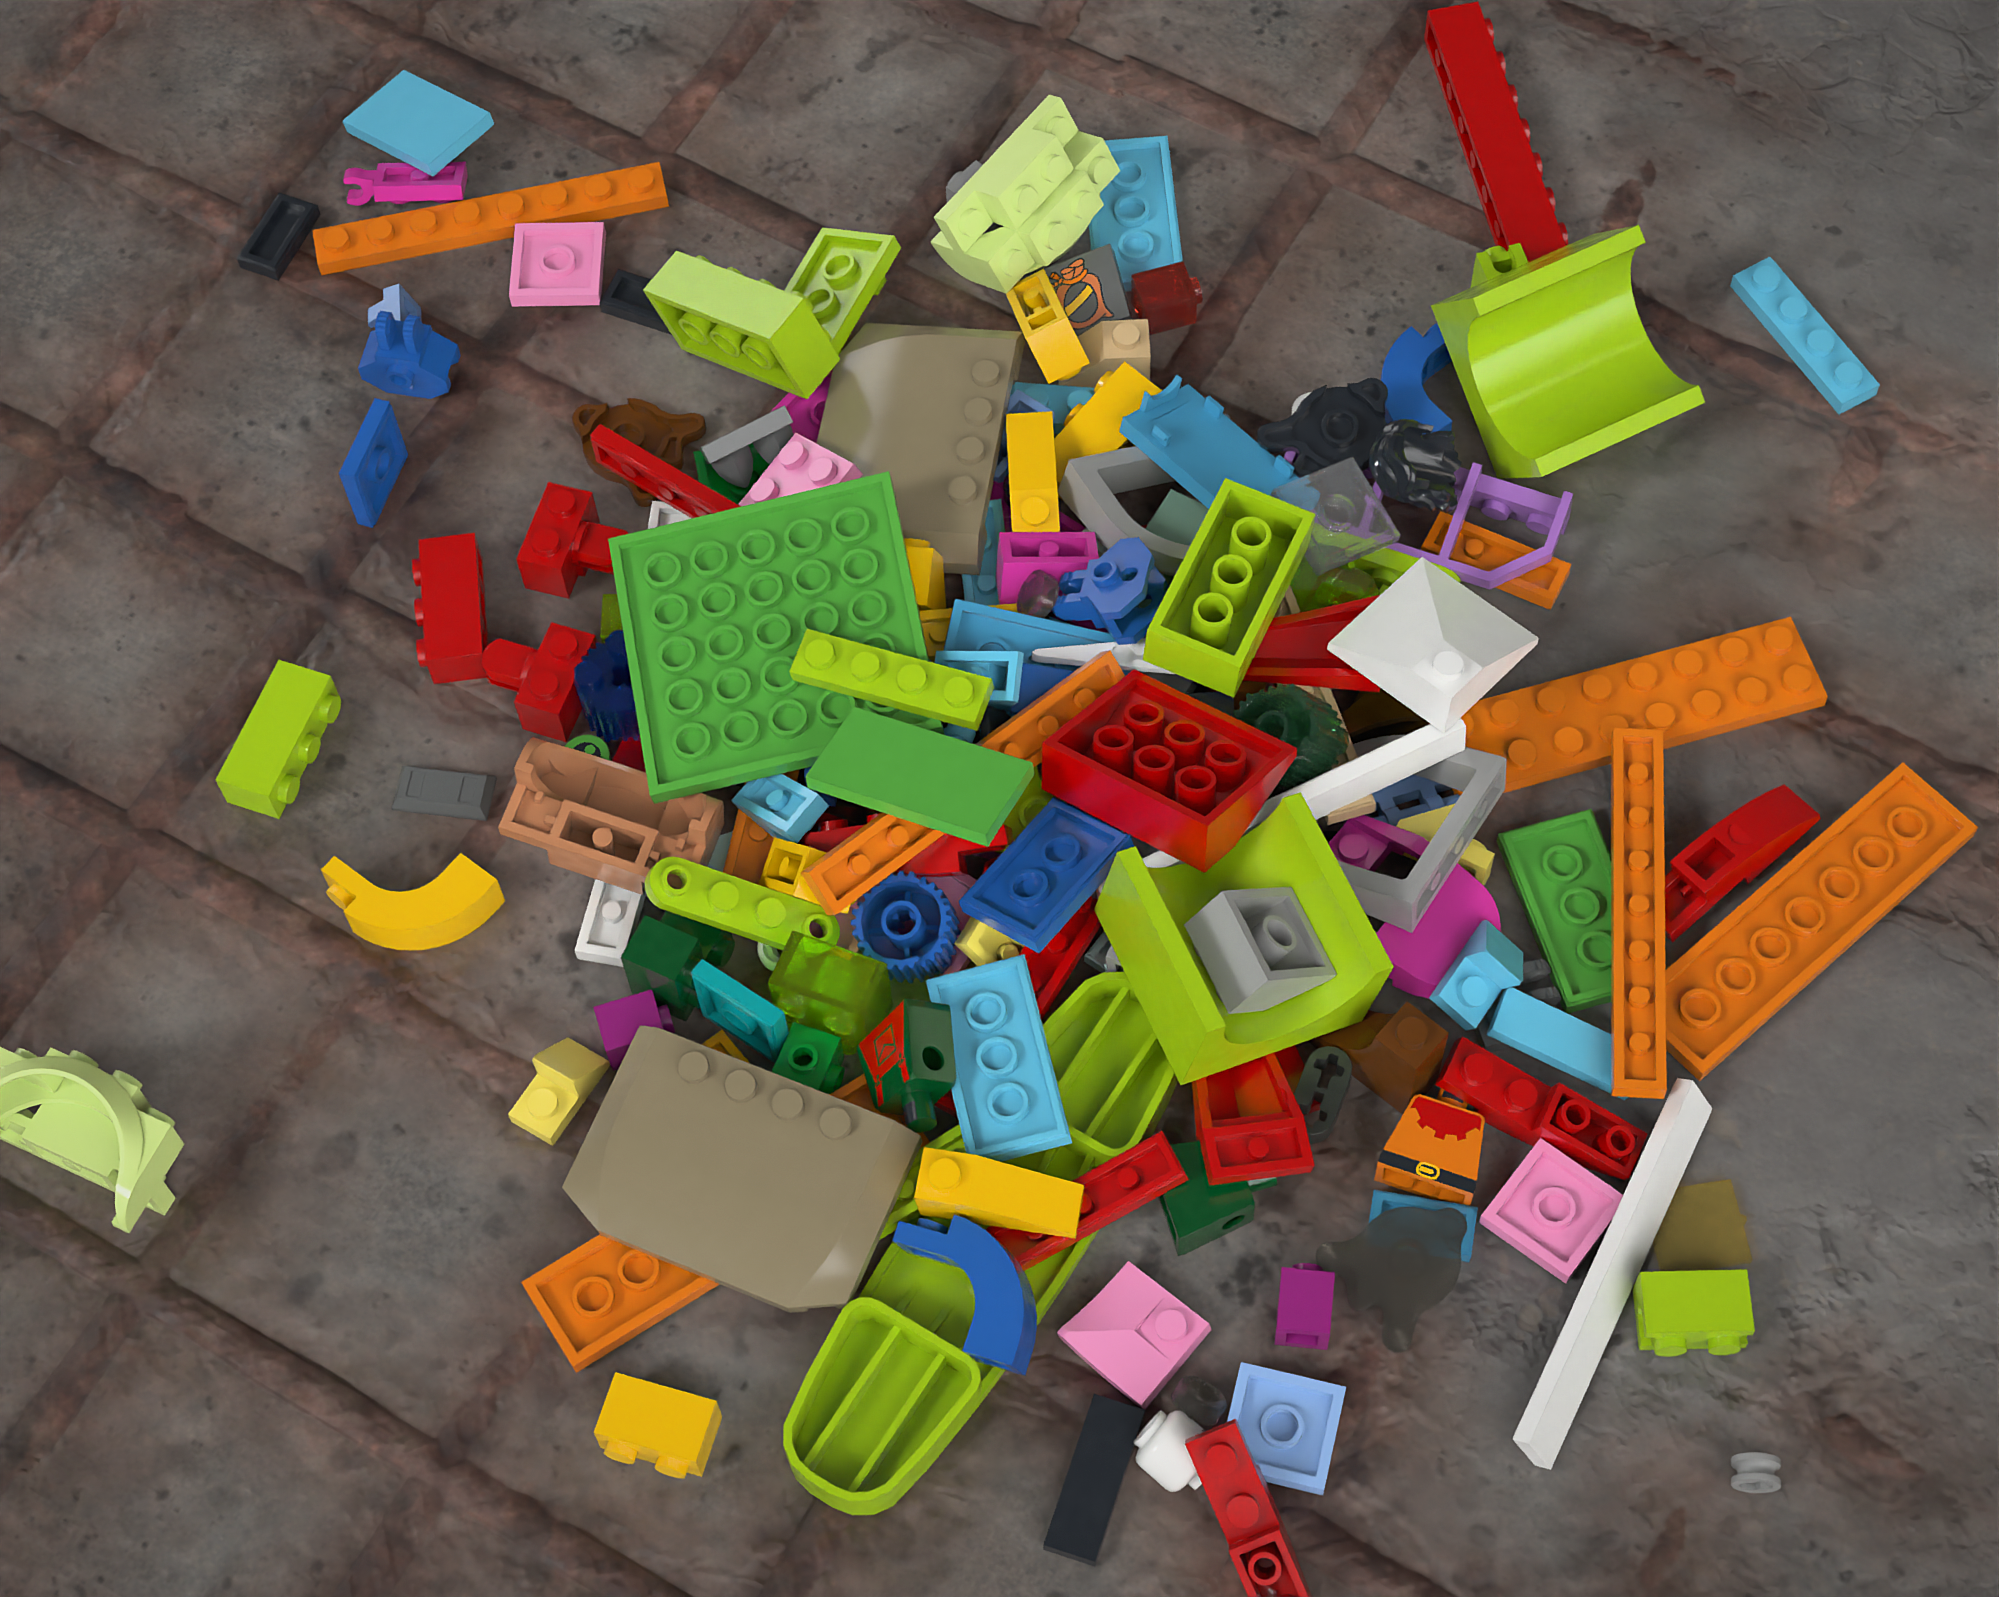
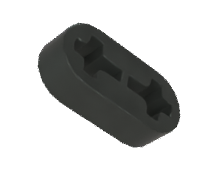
[1294,1046,1352,1144]

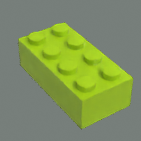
[643,251,840,399]
[1143,478,1316,698]

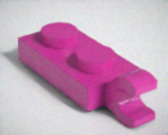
[343,161,468,206]

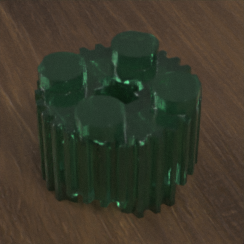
[1233,684,1349,792]

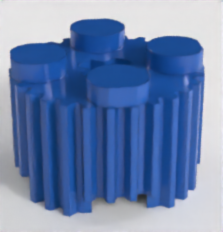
[851,871,961,984]

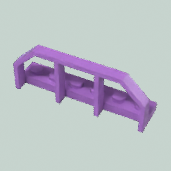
[1284,451,1573,590]

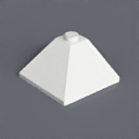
[1327,557,1539,733]

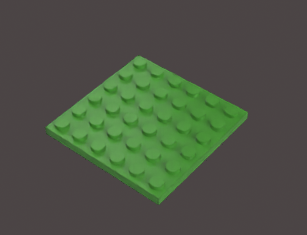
[608,471,945,804]

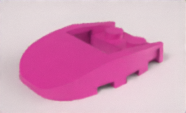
[1328,815,1502,999]

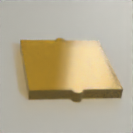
[1652,1179,1753,1271]

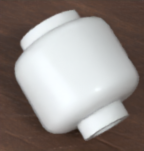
[1134,1410,1205,1492]

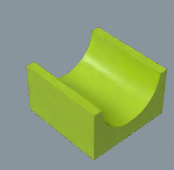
[1431,225,1705,479]
[1094,792,1394,1085]

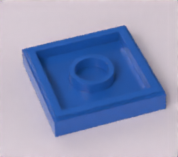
[339,398,408,528]

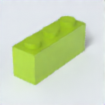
[216,660,341,819]

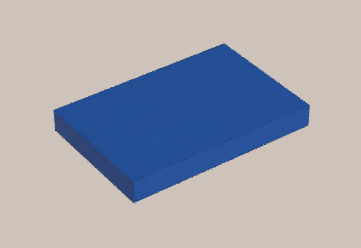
[959,797,1134,953]

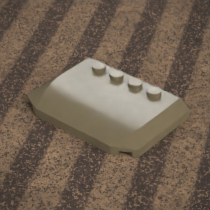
[816,323,1025,575]
[562,1025,923,1313]

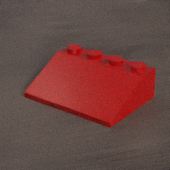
[1041,669,1297,873]

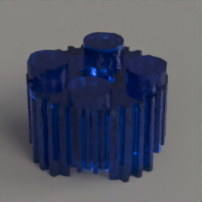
[574,630,640,742]

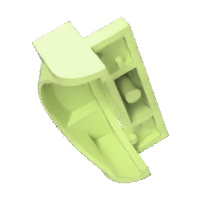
[931,95,1120,294]
[0,1047,184,1233]

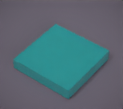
[691,959,789,1063]

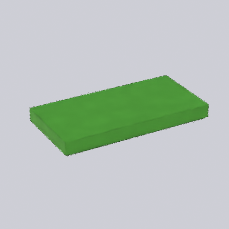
[805,707,1035,847]
[1496,809,1611,1014]

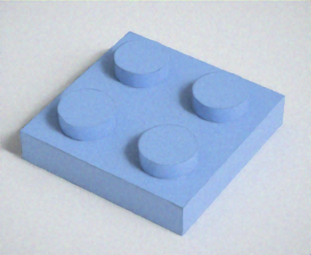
[1227,1362,1346,1496]

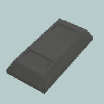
[392,766,497,821]

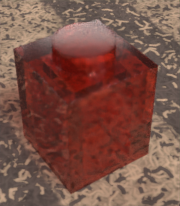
[1131,261,1203,336]

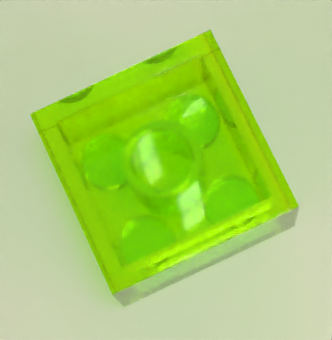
[768,930,893,1055]

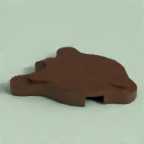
[572,398,706,507]

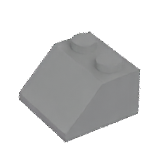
[1184,887,1337,1014]

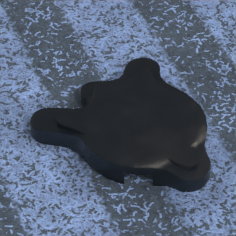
[1257,378,1388,508]

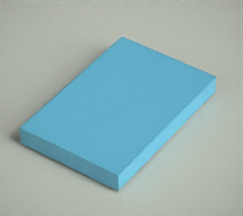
[343,70,494,176]

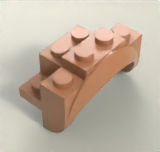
[498,737,724,895]

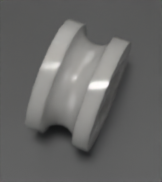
[1731,1452,1781,1493]

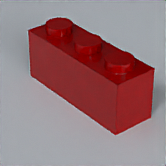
[412,532,488,684]

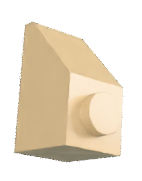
[1058,319,1151,388]

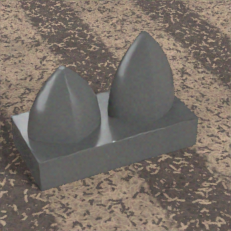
[700,405,794,488]

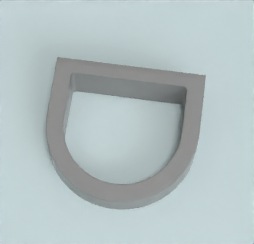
[1058,446,1190,576]
[1300,735,1507,933]

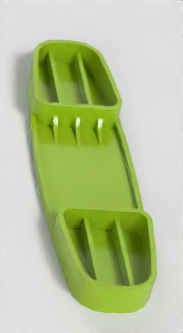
[783,972,1178,1515]

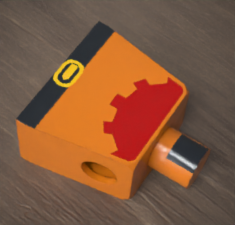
[1374,1088,1485,1206]

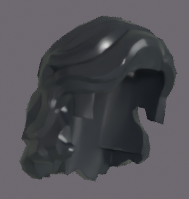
[1369,419,1462,513]

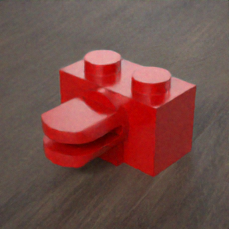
[516,482,628,599]
[481,622,603,743]

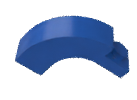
[1381,323,1452,434]
[892,1215,1037,1376]

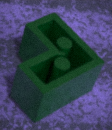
[621,911,735,1022]

